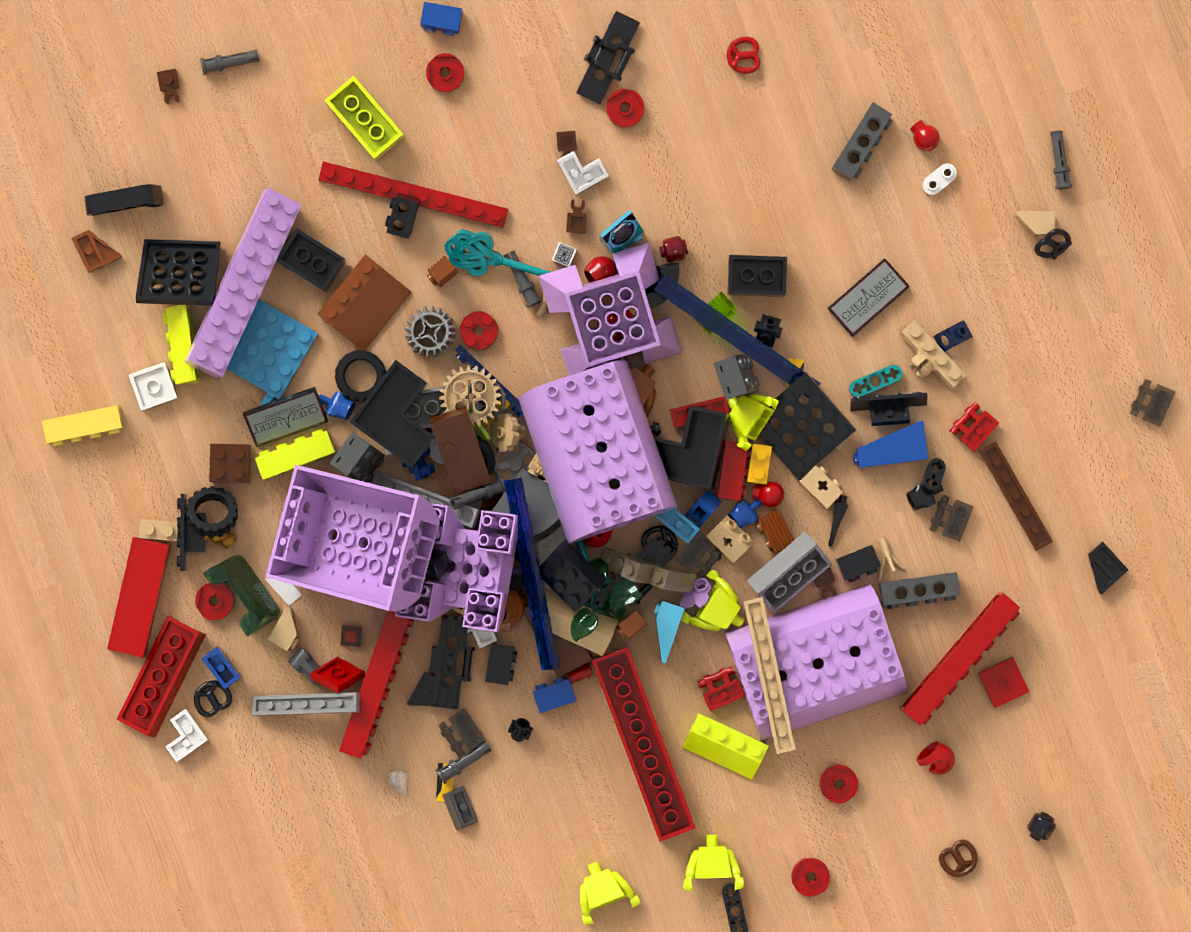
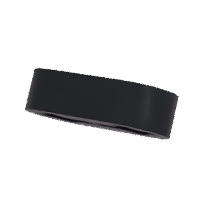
[921,458,946,494]

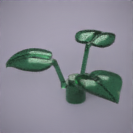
[570,558,643,642]

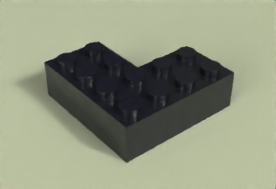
[350,360,435,469]
[654,406,730,490]

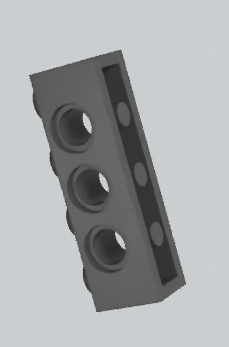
[832,102,893,181]
[879,572,960,609]

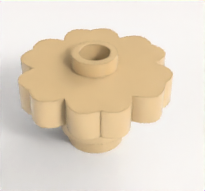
[491,413,526,452]

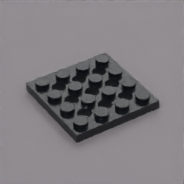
[135,239,221,306]
[759,372,856,480]

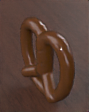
[939,840,978,877]

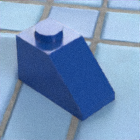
[685,489,722,528]

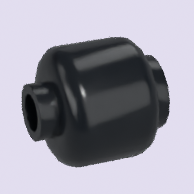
[1027,811,1056,841]

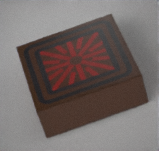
[340,626,362,647]

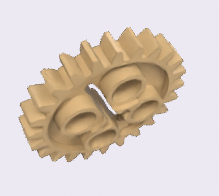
[438,365,501,427]

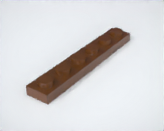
[979,442,1053,551]

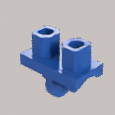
[402,447,435,481]

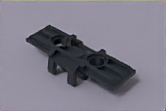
[576,11,640,105]
[593,535,676,619]
[429,614,475,710]

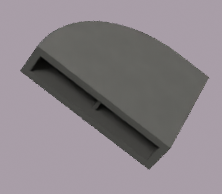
[491,469,561,546]

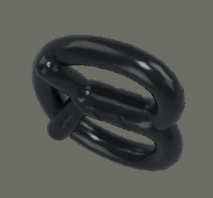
[1034,229,1072,260]
[641,526,678,561]
[194,680,232,718]

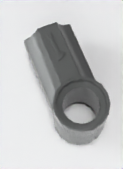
[288,648,320,686]

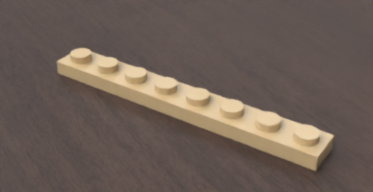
[743,597,796,754]

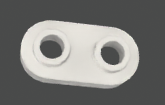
[922,163,957,195]

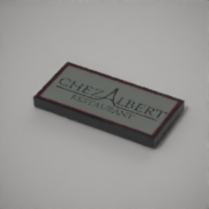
[827,258,910,337]
[243,387,328,448]

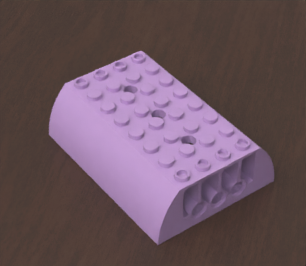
[518,360,678,544]
[265,465,440,611]
[725,584,907,741]

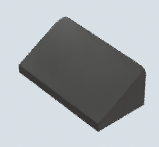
[442,786,478,830]

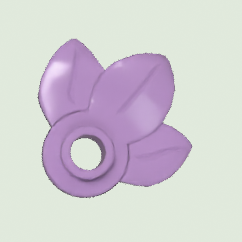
[679,578,712,608]

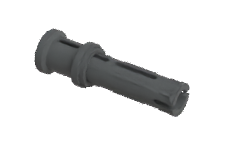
[200,49,259,75]
[1050,130,1073,190]
[504,250,542,308]
[450,477,507,510]
[436,741,492,784]

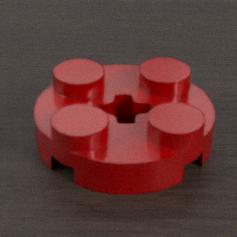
[426,53,464,92]
[606,89,644,128]
[460,311,498,350]
[195,582,234,620]
[819,764,858,803]
[791,857,830,897]

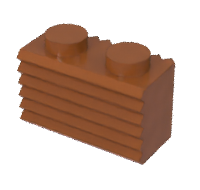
[427,256,458,287]
[756,509,794,553]
[617,610,648,639]

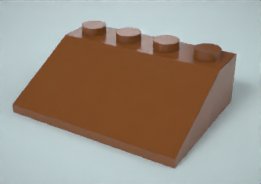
[318,254,411,350]

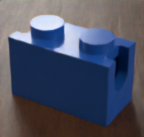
[420,2,463,36]
[201,646,242,689]
[532,677,576,713]

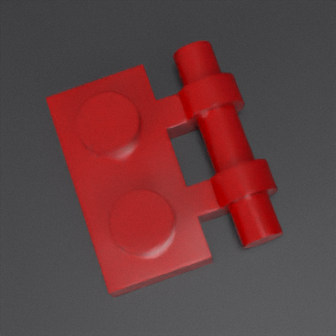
[949,402,999,452]
[697,666,745,711]

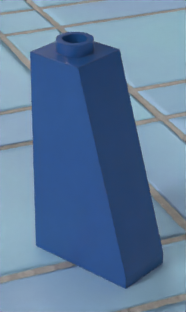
[853,421,928,468]

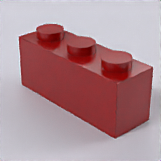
[717,440,752,501]

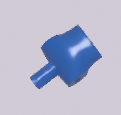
[319,392,355,420]
[728,499,762,529]

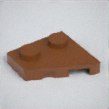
[71,230,122,273]

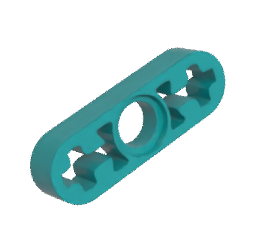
[849,365,902,397]

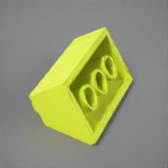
[163,305,201,385]
[682,713,769,780]

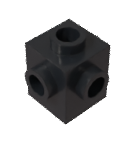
[754,314,783,348]

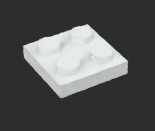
[129,362,178,411]

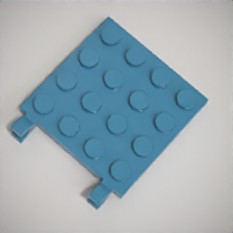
[216,299,318,405]

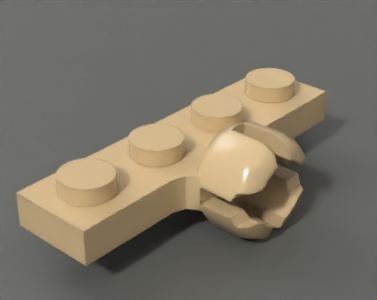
[899,320,966,390]

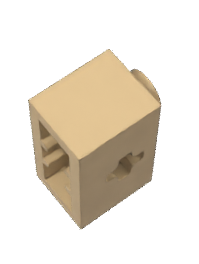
[799,465,843,509]
[706,515,754,563]

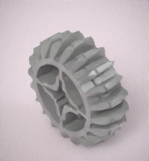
[404,306,456,358]

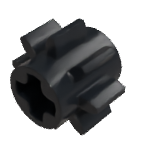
[508,718,533,742]

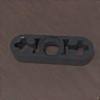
[722,883,748,932]

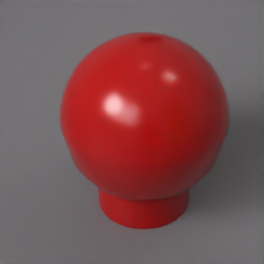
[910,120,940,151]
[752,481,785,508]

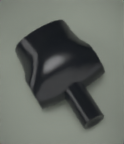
[906,483,943,511]

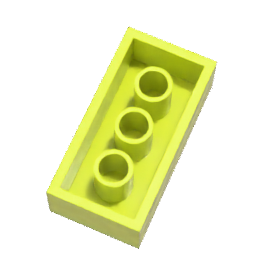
[324,76,405,161]

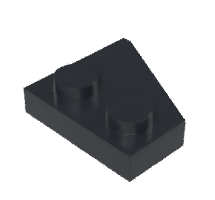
[407,671,451,706]

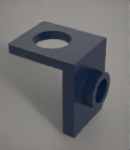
[934,320,973,352]

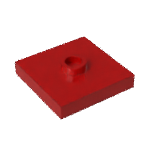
[310,656,365,694]
[978,657,1029,708]

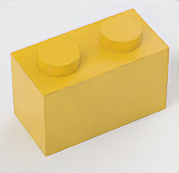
[746,444,772,485]

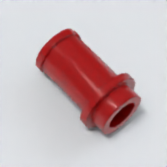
[567,664,593,684]

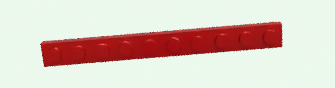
[318,161,508,228]

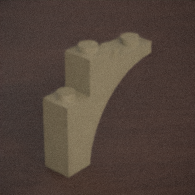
[597,547,697,593]

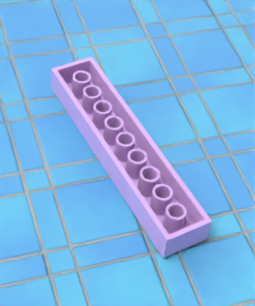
[184,187,302,379]

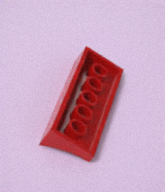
[107,537,171,658]
[117,616,206,737]

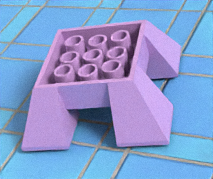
[539,243,681,376]
[395,503,518,632]

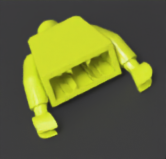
[728,394,779,452]
[681,570,744,631]
[683,834,744,891]
[580,862,640,925]

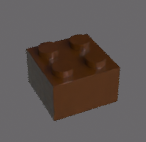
[209,444,251,484]

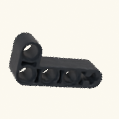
[84,184,164,216]

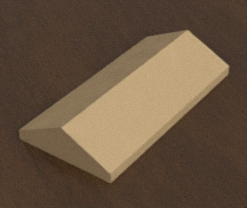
[533,589,618,656]

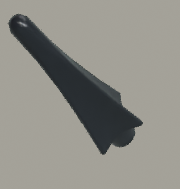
[828,495,849,547]

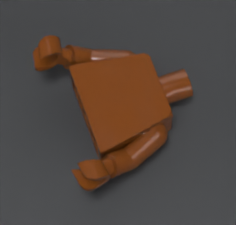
[631,364,656,417]

